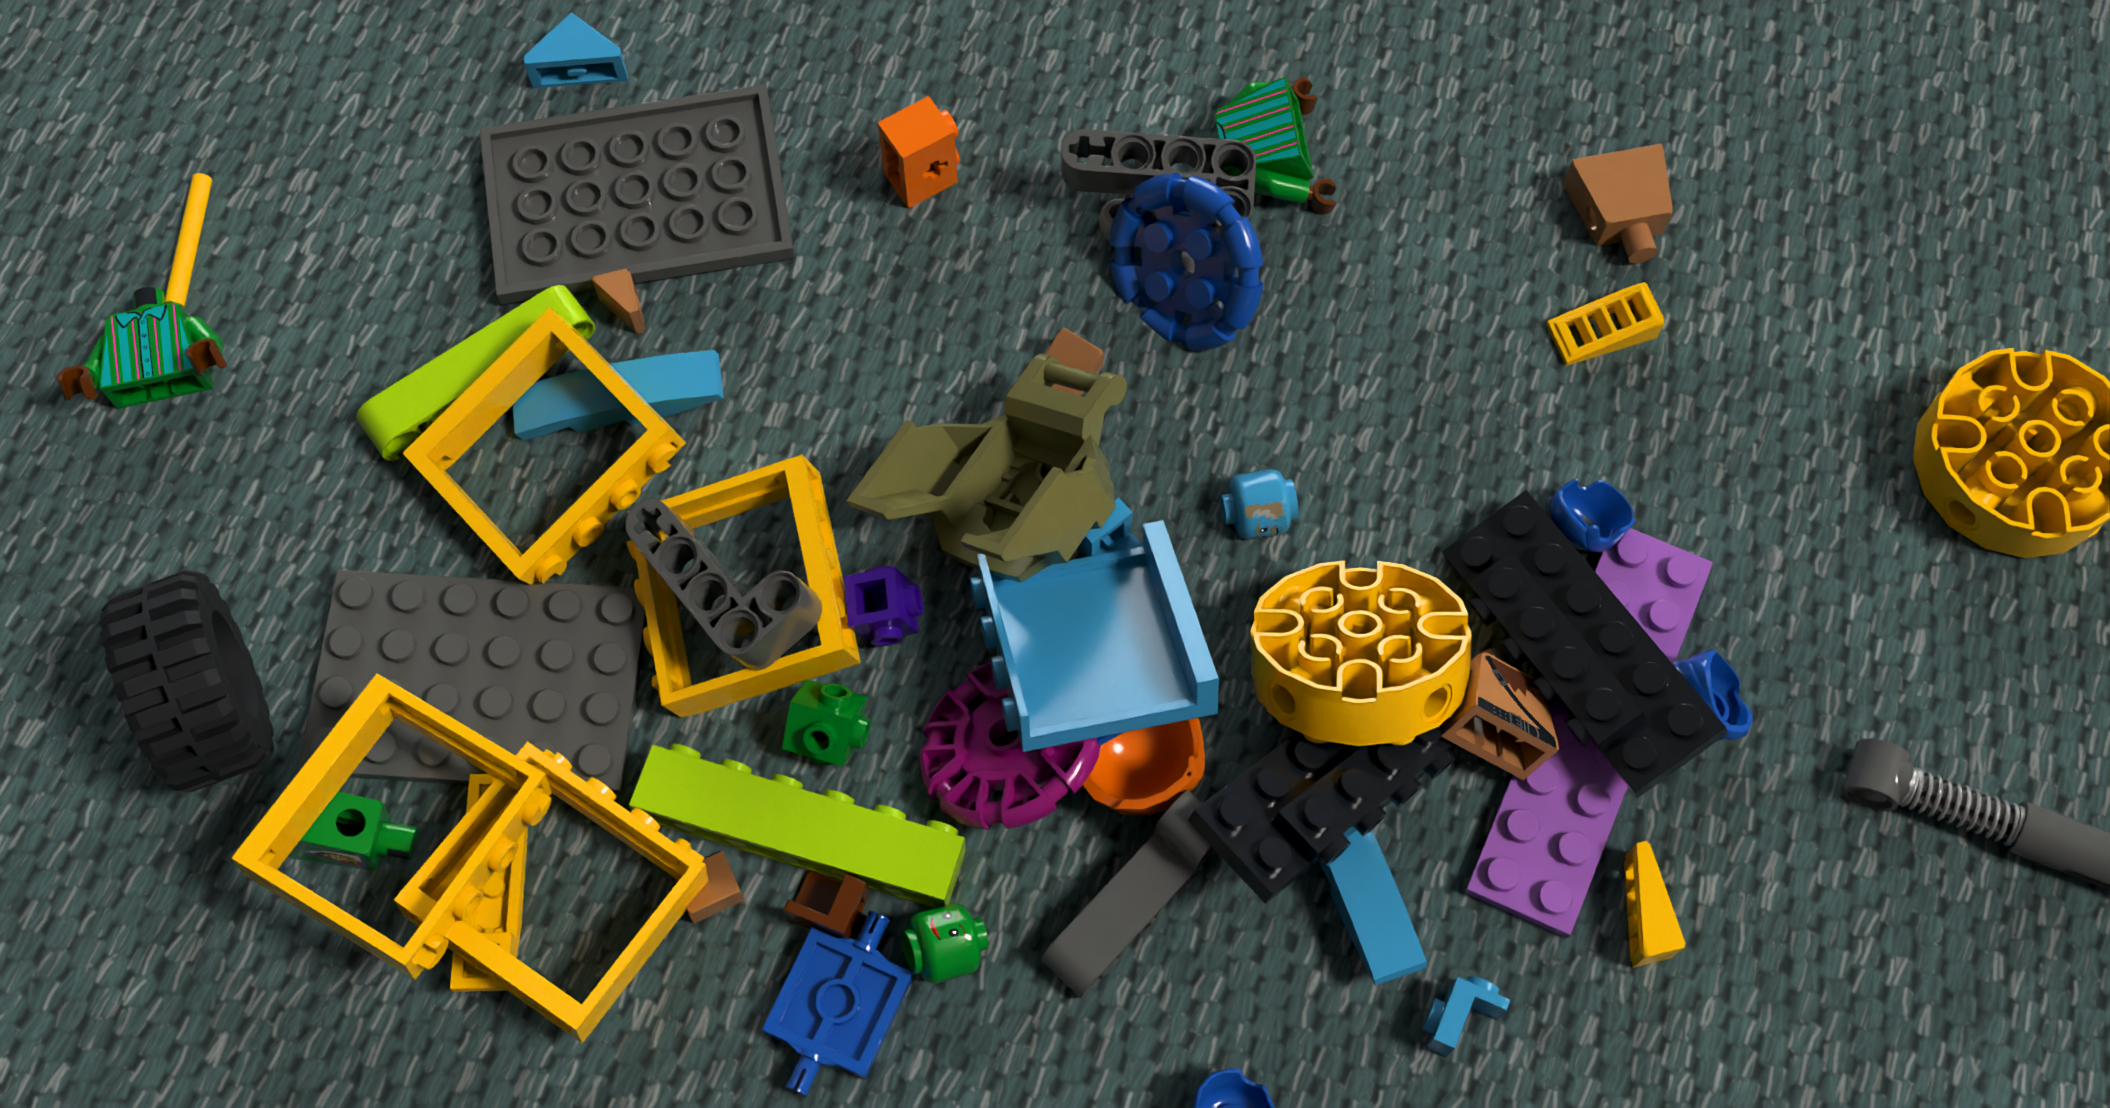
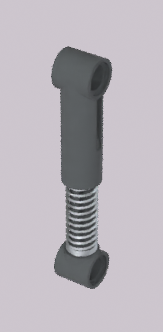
[1842,738,2110,890]

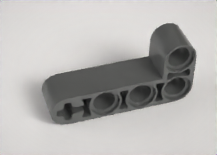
[1061,129,1256,239]
[626,498,822,671]
[1040,790,1217,999]

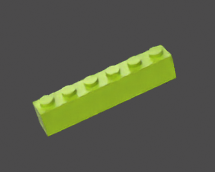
[629,744,966,908]

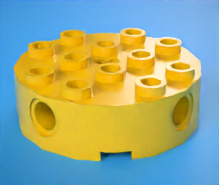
[1913,348,2110,558]
[1250,561,1472,746]

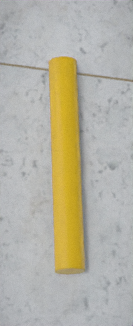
[165,173,212,309]

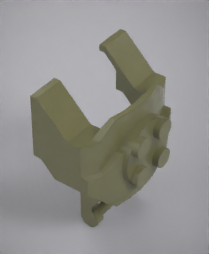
[846,354,1127,582]

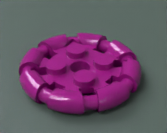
[919,662,1101,830]

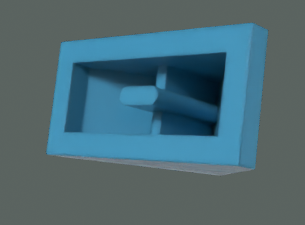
[524,12,628,89]

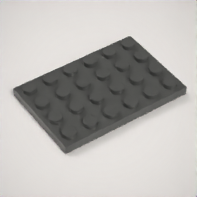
[479,84,795,305]
[297,570,647,795]

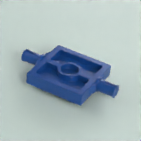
[762,911,914,1097]

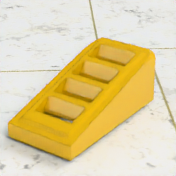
[1546,282,1664,366]
[1624,841,1686,968]

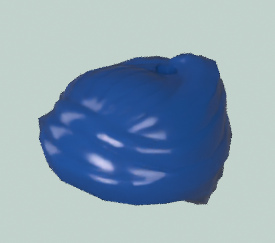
[1672,649,1753,741]

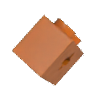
[877,96,960,209]

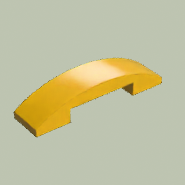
[450,774,528,992]

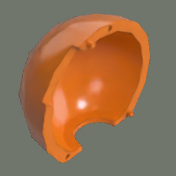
[1083,718,1205,816]

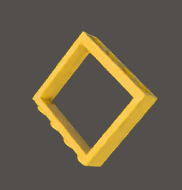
[403,307,686,585]
[626,454,861,718]
[231,673,552,980]
[394,741,709,1044]

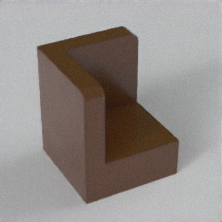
[783,871,870,939]

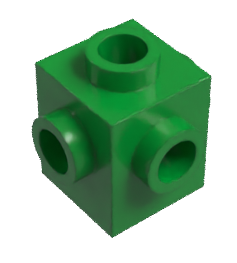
[782,679,871,767]

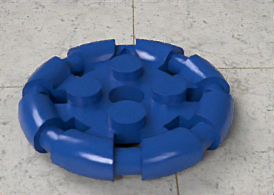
[1109,173,1263,351]

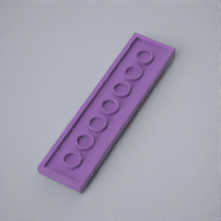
[1464,525,1713,939]

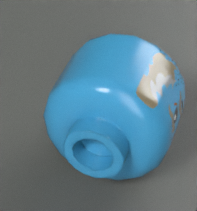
[1220,469,1298,540]

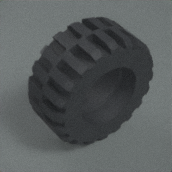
[99,570,274,792]

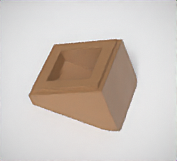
[592,268,646,334]
[1046,327,1104,396]
[673,851,745,924]

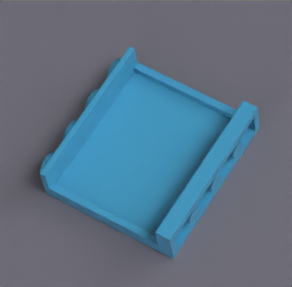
[970,520,1219,752]

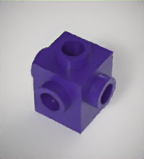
[844,566,924,646]

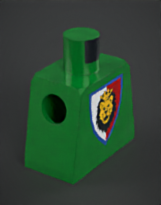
[289,791,418,871]

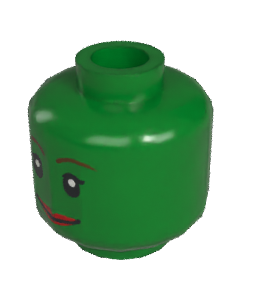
[902,904,989,983]

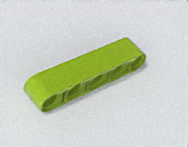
[356,285,595,461]

